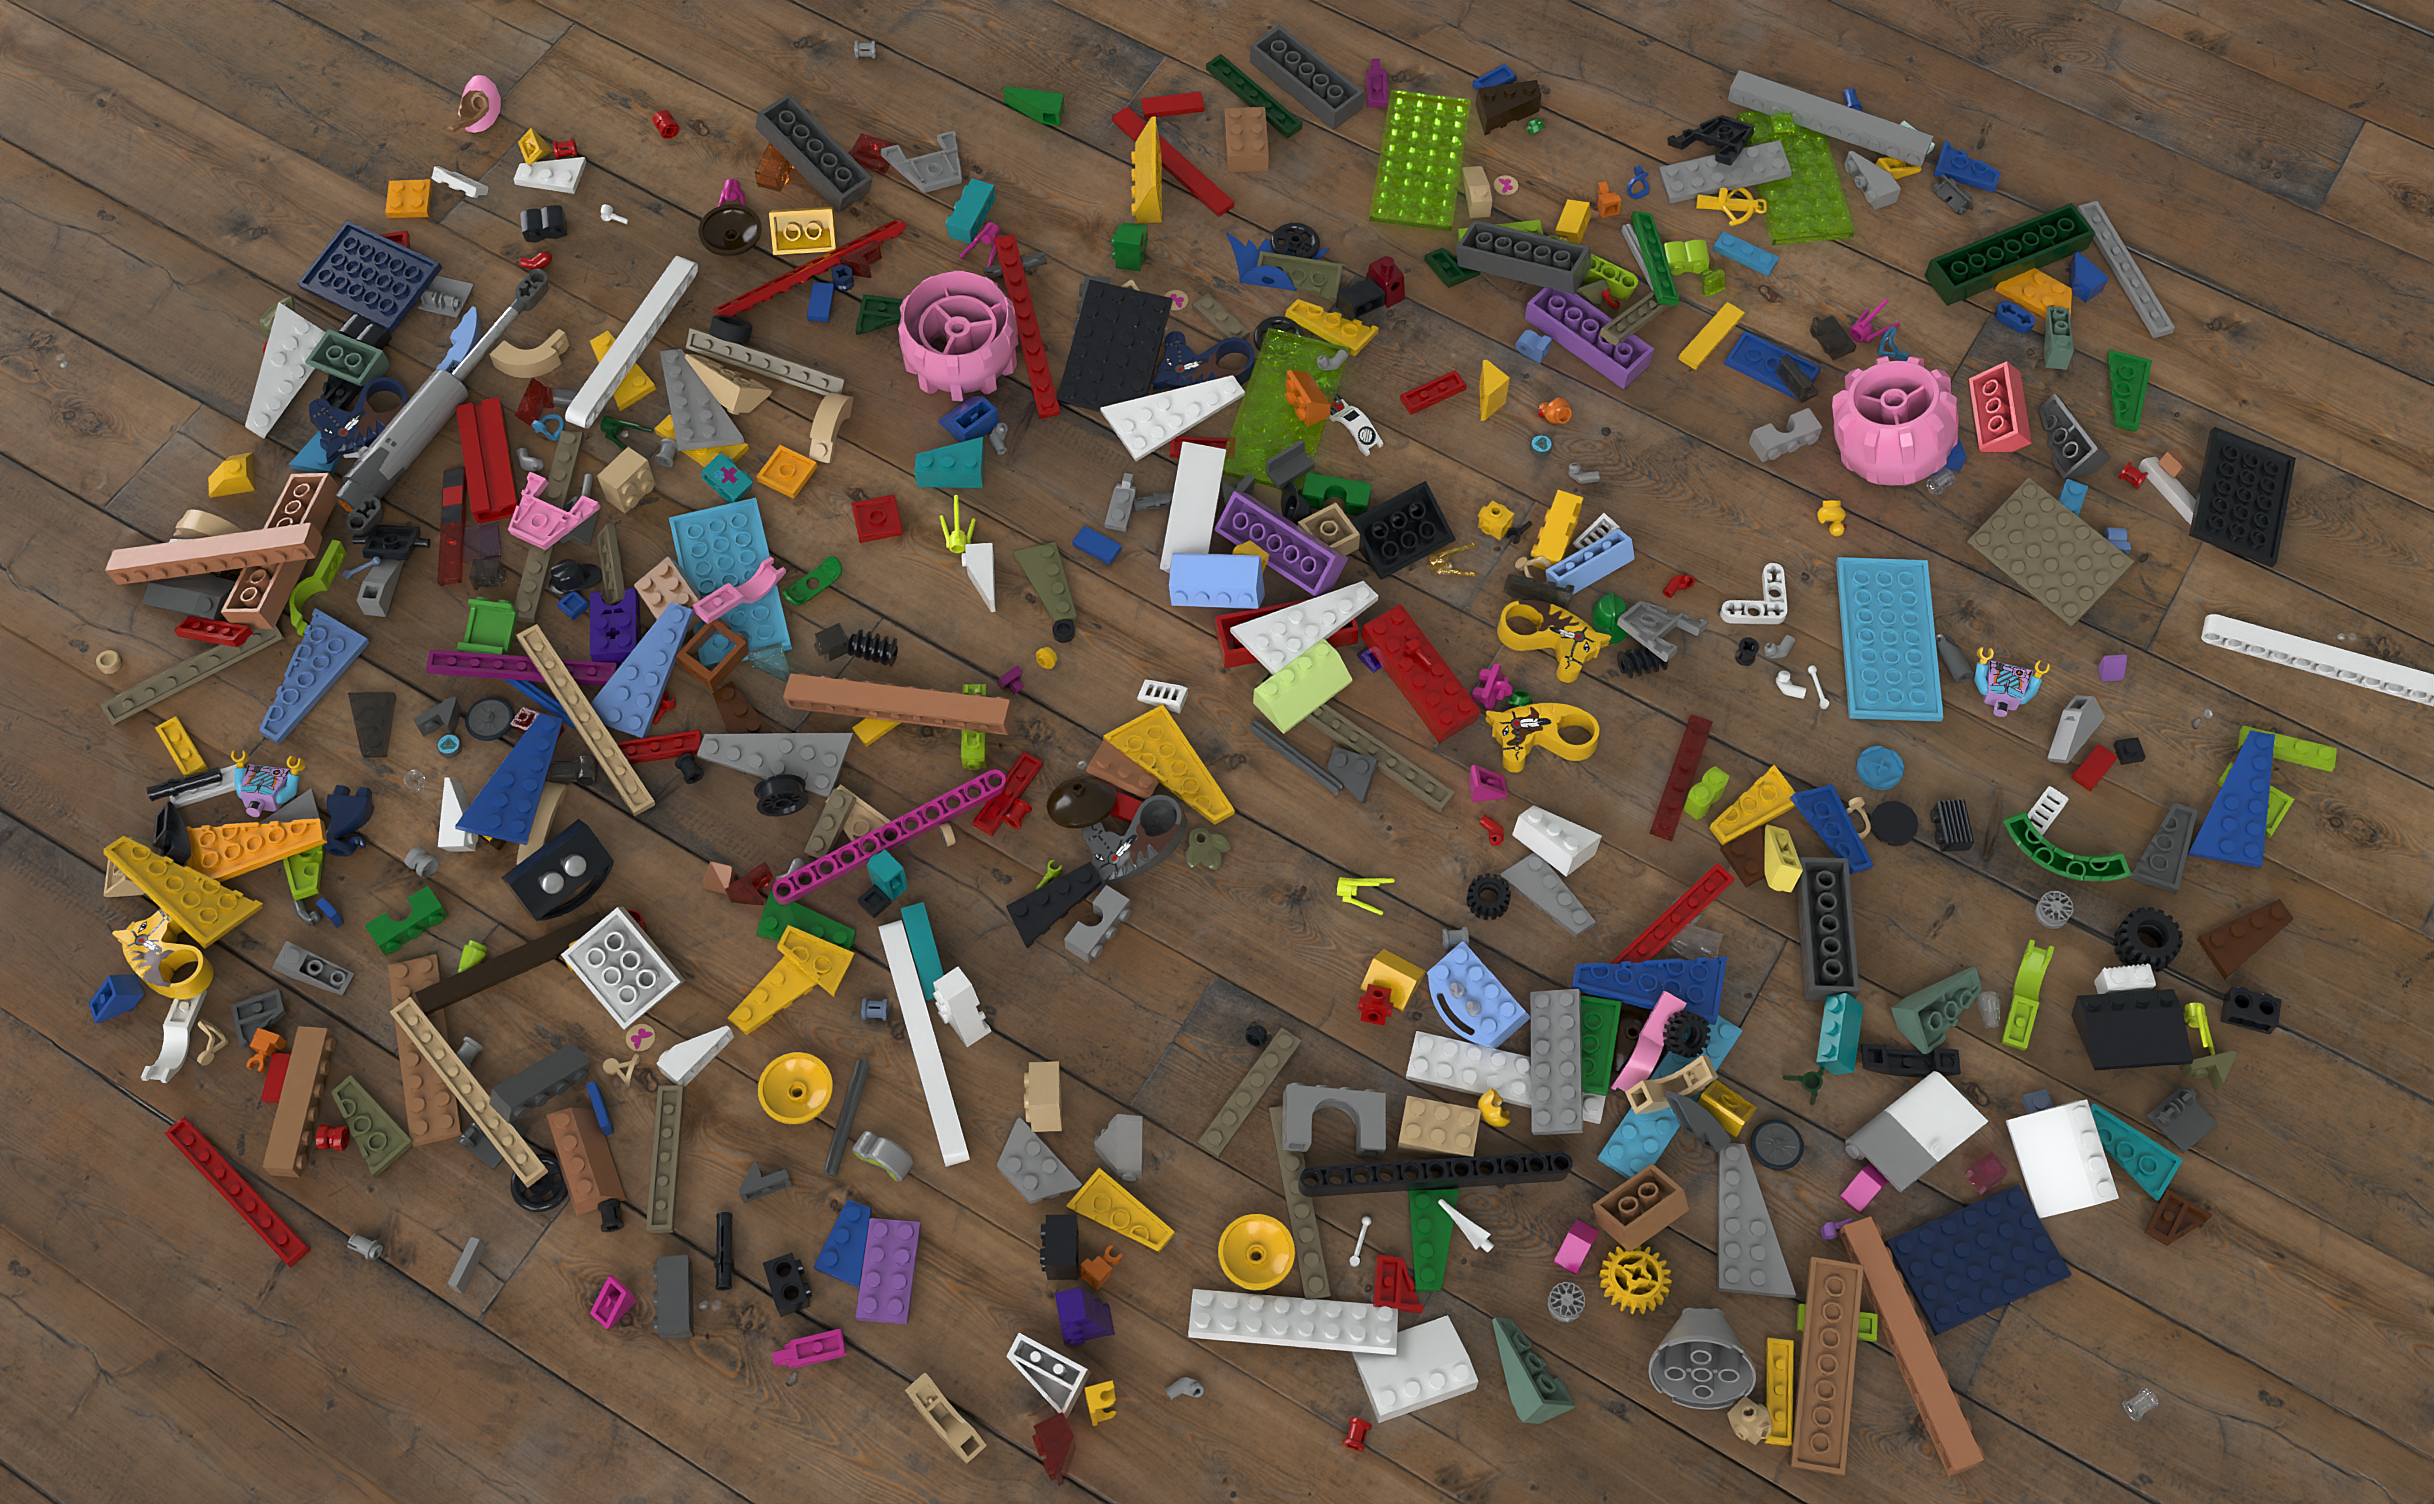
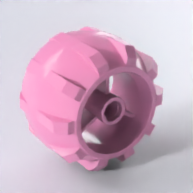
[898,271,1018,401]
[1832,356,1959,486]

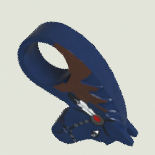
[1152,331,1256,390]
[309,377,407,464]

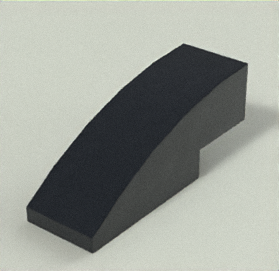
[153,801,191,866]

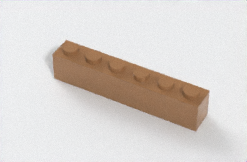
[263,1026,336,1178]

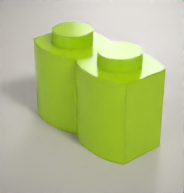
[1663,240,1710,275]
[1683,766,1729,820]

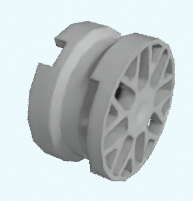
[2035,891,2074,929]
[1547,1282,1585,1323]

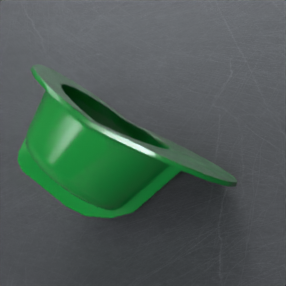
[1592,592,1628,644]

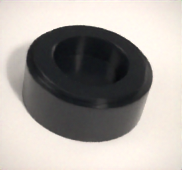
[1052,619,1075,643]

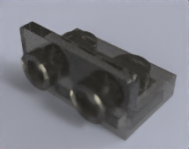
[1810,315,1856,361]
[1776,354,1818,403]

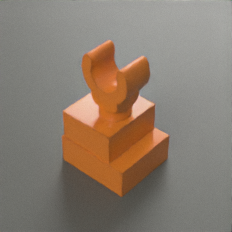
[1597,181,1622,218]
[246,1028,287,1074]
[1078,1245,1122,1291]

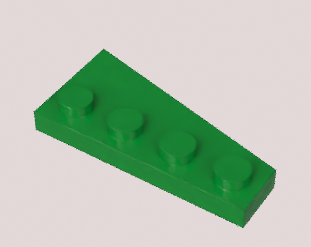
[2107,349,2152,432]
[756,890,856,951]
[1581,995,1621,1096]
[1408,1189,1459,1292]

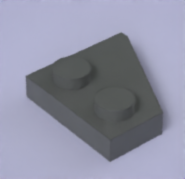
[1327,747,1379,804]
[231,989,287,1049]

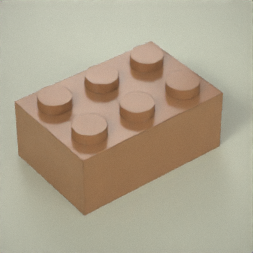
[1224,107,1269,172]
[634,556,703,632]
[1593,1163,1689,1252]

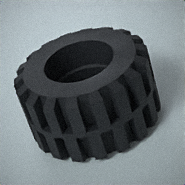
[2113,907,2183,973]

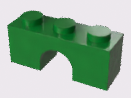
[1302,472,1372,516]
[364,886,448,956]

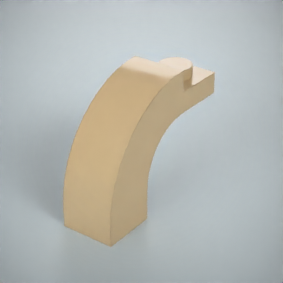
[489,329,570,378]
[809,393,854,463]
[173,510,244,539]
[1625,1055,1718,1114]
[905,1373,987,1464]

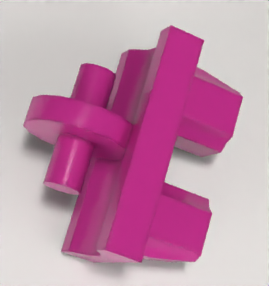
[1472,664,1513,711]

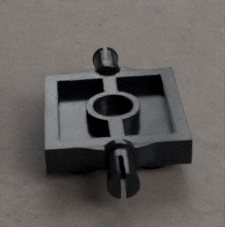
[352,525,431,561]

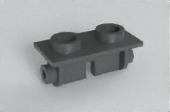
[1933,174,1973,215]

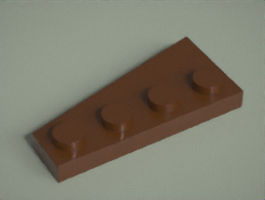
[2197,899,2294,980]

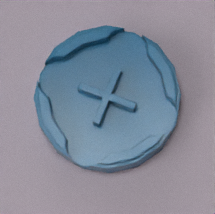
[1856,746,1904,790]

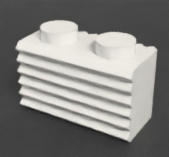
[2094,963,2156,994]

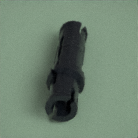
[146,767,223,802]
[714,1212,734,1291]

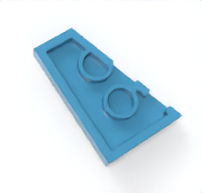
[289,431,342,476]

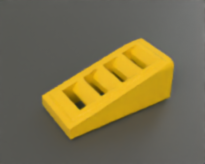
[1875,157,1921,180]

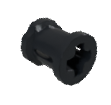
[1735,637,1759,666]
[675,753,704,784]
[597,1200,624,1233]

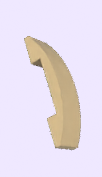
[517,781,568,865]

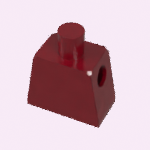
[1366,256,1405,309]

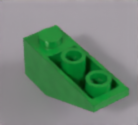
[1003,86,1065,126]

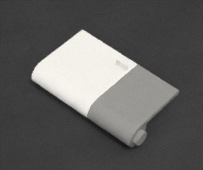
[1845,1071,1988,1193]

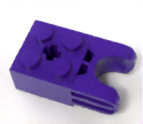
[590,588,641,667]

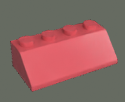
[1969,361,2032,452]

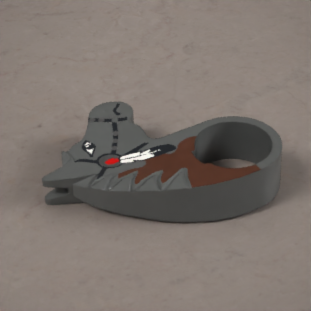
[1082,795,1187,892]

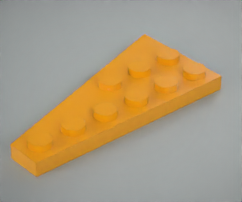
[186,818,327,882]

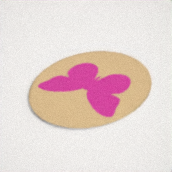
[1494,175,1518,195]
[1164,290,1188,310]
[626,1024,655,1051]

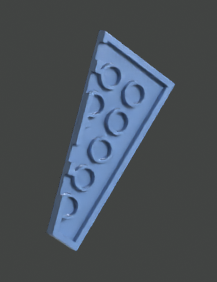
[590,602,695,738]
[259,608,370,745]

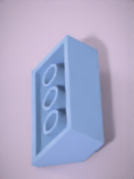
[1169,553,1265,609]

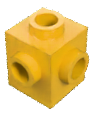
[1478,500,1514,540]

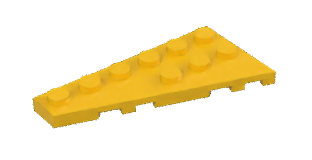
[1103,704,1235,825]
[103,836,263,949]

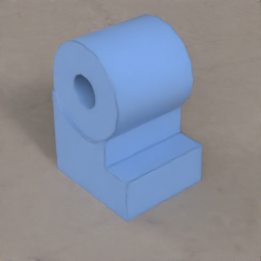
[1515,330,1552,364]
[2103,527,2131,556]

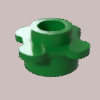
[1525,118,1545,135]
[1507,690,1533,708]

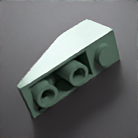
[2044,306,2074,370]

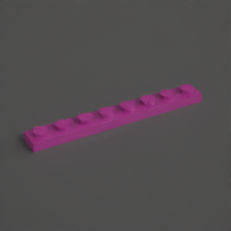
[426,650,617,686]

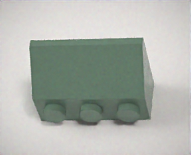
[305,329,391,386]

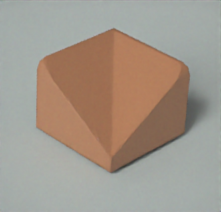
[2158,448,2186,478]
[703,861,736,895]

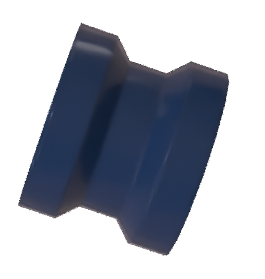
[831,264,854,292]

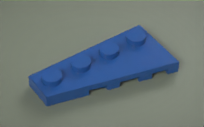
[1790,784,1874,875]

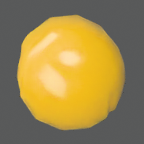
[1477,1088,1511,1128]

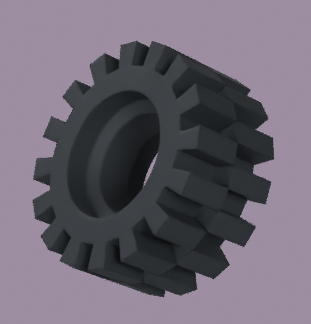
[1466,873,1511,920]
[1663,1010,1711,1058]

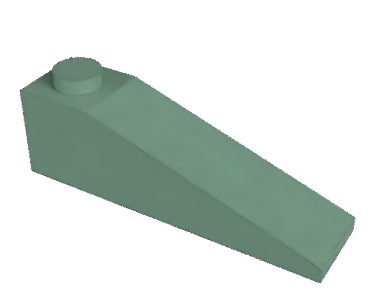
[1891,967,1982,1054]
[1492,1317,1576,1424]

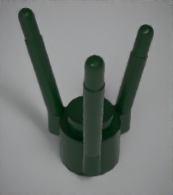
[600,415,653,450]
[1783,1066,1824,1105]

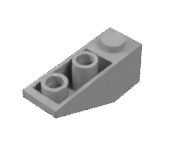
[1844,151,1901,210]
[357,559,404,617]
[2047,695,2105,763]
[272,941,354,996]

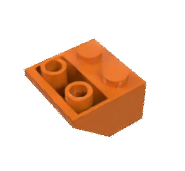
[1285,369,1331,427]

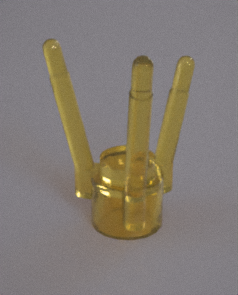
[1428,543,1477,577]

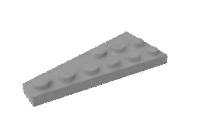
[660,349,744,451]
[697,733,854,799]
[1717,1143,1796,1298]

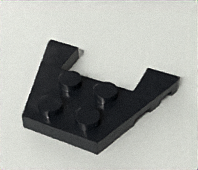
[1668,115,1755,166]

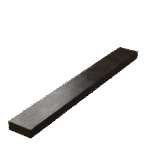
[415,912,602,1016]

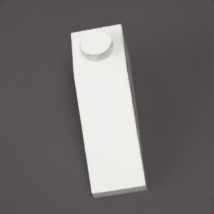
[962,543,996,612]
[438,777,478,852]
[656,1026,734,1087]

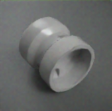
[404,846,439,879]

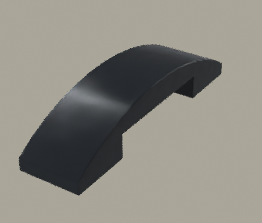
[1861,1044,1961,1077]

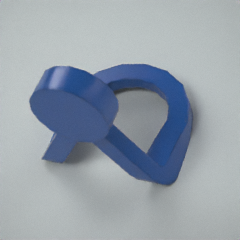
[1627,166,1650,199]

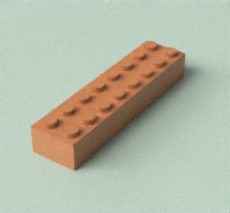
[221,473,341,629]

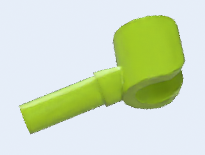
[1035,860,1062,890]

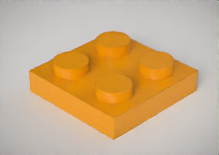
[385,179,433,219]
[756,445,818,499]

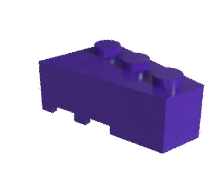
[1055,1288,1115,1346]

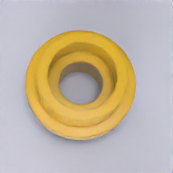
[1036,647,1057,669]

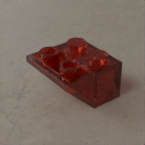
[1032,1412,1076,1486]

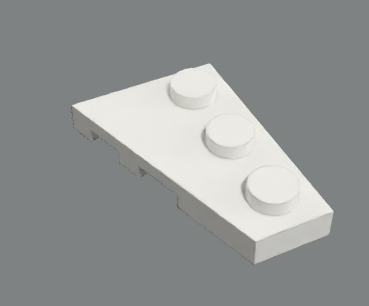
[513,157,587,194]

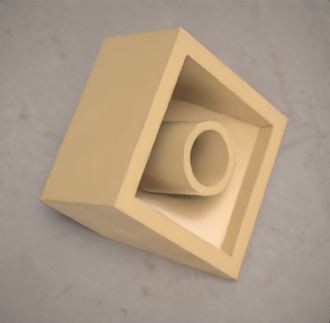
[103,837,159,897]

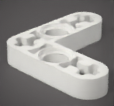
[1720,563,1787,624]

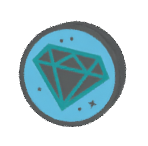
[1530,435,1552,457]
[437,734,462,758]

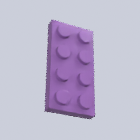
[856,1218,921,1324]

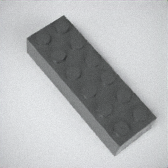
[1250,25,1364,130]
[755,93,873,213]
[1456,220,1591,294]
[1796,857,1860,1002]

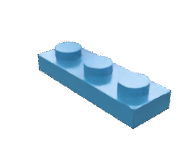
[1713,231,1779,277]

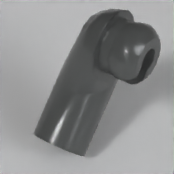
[292,898,322,926]

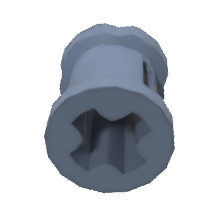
[861,998,889,1021]

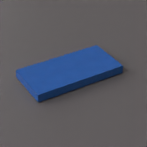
[1724,331,1821,401]

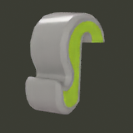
[852,1131,914,1182]

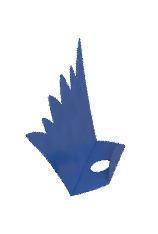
[1226,233,1330,291]

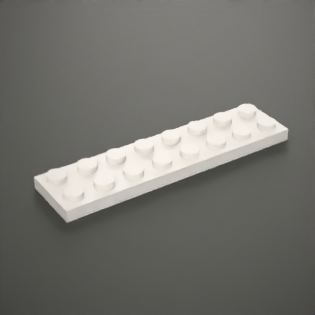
[1406,1031,1606,1124]
[1188,1289,1398,1355]

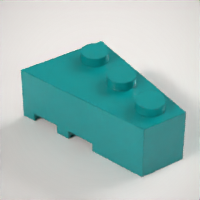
[914,437,985,488]

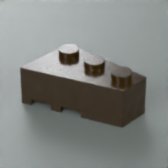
[1476,80,1542,135]

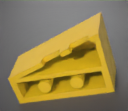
[1530,490,1583,570]

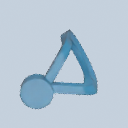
[1877,326,1909,361]
[531,414,565,441]

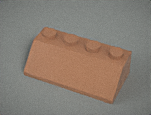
[546,1107,626,1216]

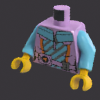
[1974,647,2050,717]
[231,750,306,817]

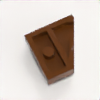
[2144,1189,2213,1246]

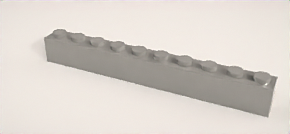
[1727,70,1934,167]

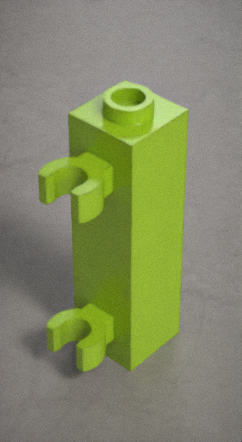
[961,684,988,770]

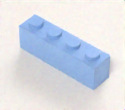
[1545,528,1635,601]

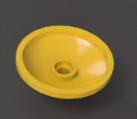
[758,1052,833,1124]
[1218,1214,1295,1290]

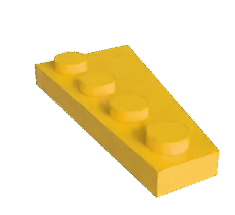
[1285,299,1379,357]
[590,330,656,411]
[1710,765,1796,845]
[728,956,818,1035]
[1066,1168,1176,1253]

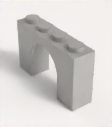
[1282,1083,1386,1158]

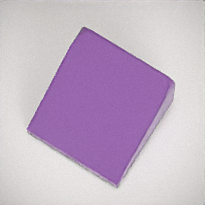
[2097,654,2127,682]

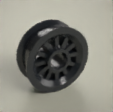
[754,774,809,817]

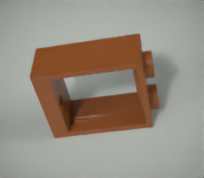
[675,620,750,691]

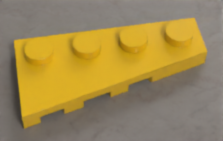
[654,414,749,467]

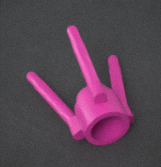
[718,179,746,207]
[959,222,1001,267]
[1850,299,1900,343]

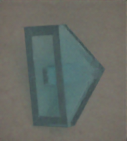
[748,643,790,682]

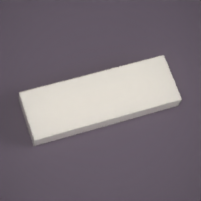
[170,764,237,808]

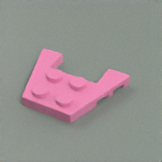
[508,472,601,550]

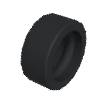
[710,315,752,344]

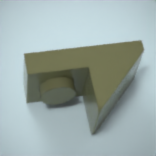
[2181,1050,2237,1090]

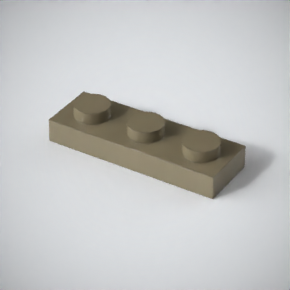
[1192,293,1250,340]
[804,788,856,859]

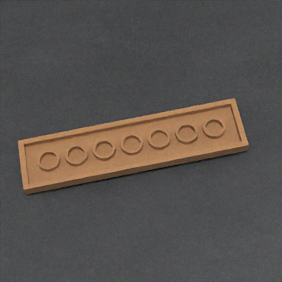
[388,954,463,1147]
[1790,1257,1864,1476]

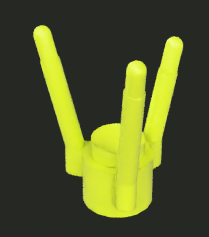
[940,495,976,553]
[1337,877,1395,915]
[2183,1003,2215,1055]

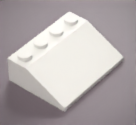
[561,907,686,1030]
[2006,1099,2119,1219]
[1352,1315,1479,1423]

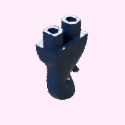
[324,785,374,857]

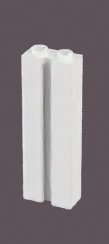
[1160,442,1226,573]

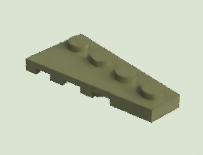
[1257,251,1343,303]
[1013,542,1077,624]
[331,1075,413,1178]

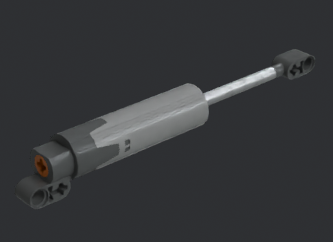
[335,269,548,538]

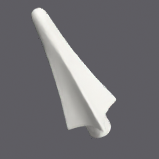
[1438,1199,1494,1253]

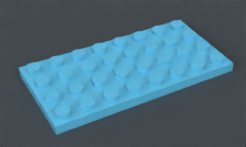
[669,498,792,669]
[1836,557,1943,722]

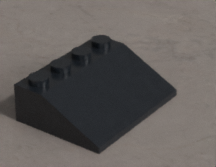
[1350,481,1456,580]
[2071,989,2193,1071]

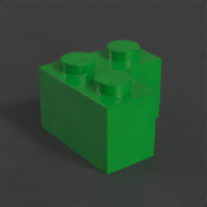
[1111,222,1148,271]

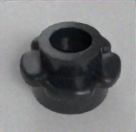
[1245,1025,1268,1047]

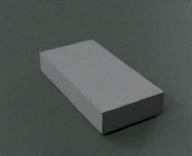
[448,1237,486,1294]

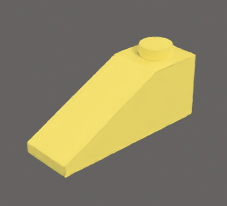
[1764,824,1803,893]

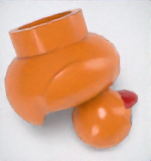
[1538,397,1572,424]

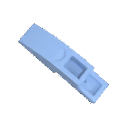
[436,306,482,373]

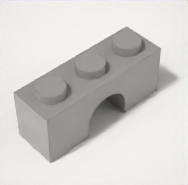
[1749,408,1822,462]
[1064,885,1131,964]

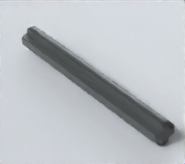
[1249,720,1343,795]
[823,1059,870,1177]

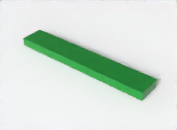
[1631,211,1680,306]

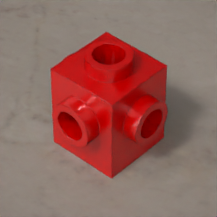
[1358,984,1394,1026]

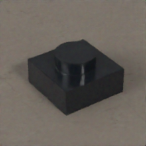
[2113,737,2146,765]
[857,884,892,918]

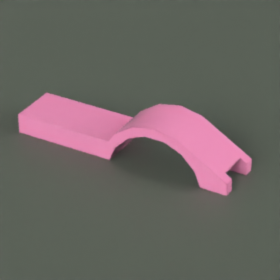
[693,556,786,624]
[1610,991,1687,1092]

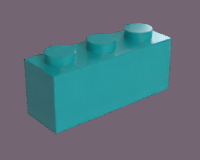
[945,178,996,244]
[1816,993,1864,1075]

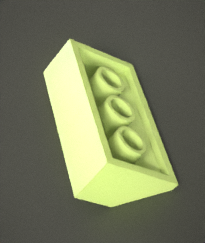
[1253,638,1353,734]

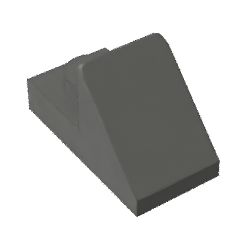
[1220,474,1255,510]
[413,696,462,737]
[739,1160,792,1203]

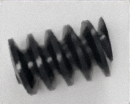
[847,629,898,667]
[1617,646,1668,679]

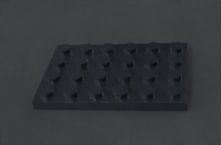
[1057,280,1173,412]
[2189,427,2296,568]

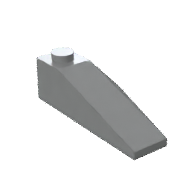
[1094,1114,1145,1181]

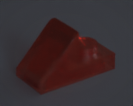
[839,240,882,278]
[514,377,554,426]
[725,862,773,906]

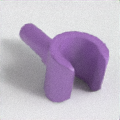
[1820,1218,1854,1240]

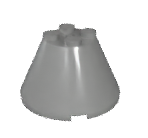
[1648,1308,1756,1410]

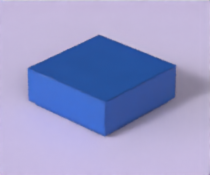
[557,591,590,620]
[316,897,344,928]

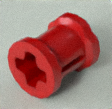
[553,138,578,160]
[2118,462,2149,490]
[1002,798,1032,829]
[1342,1417,1372,1452]

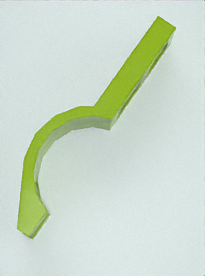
[289,539,347,636]
[2001,939,2054,1051]

